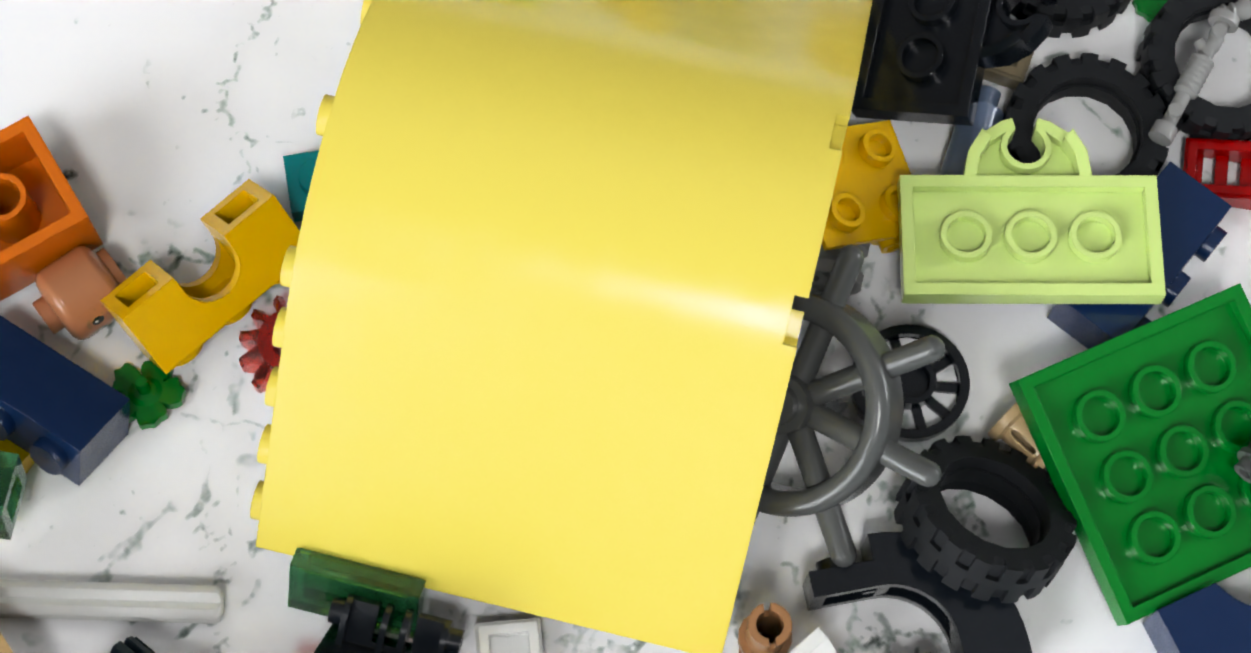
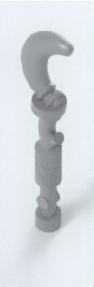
[1148,0,1251,146]

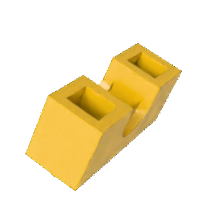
[100,179,300,375]

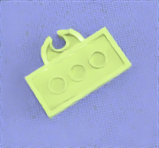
[897,118,1166,304]

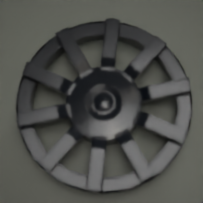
[851,324,970,442]

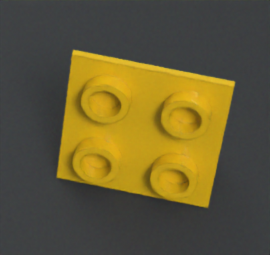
[822,120,911,254]

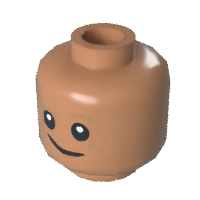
[32,245,126,340]

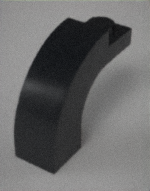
[802,532,1032,653]

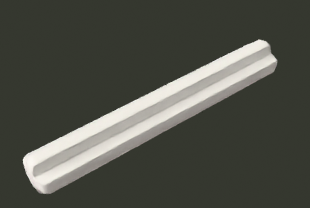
[0,579,224,624]

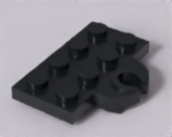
[851,0,1058,126]

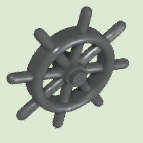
[754,244,945,568]

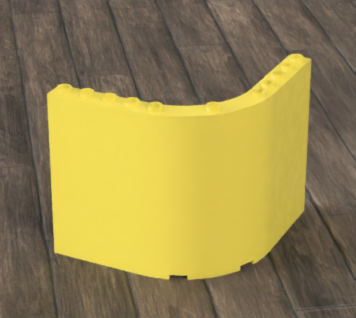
[250,0,873,653]

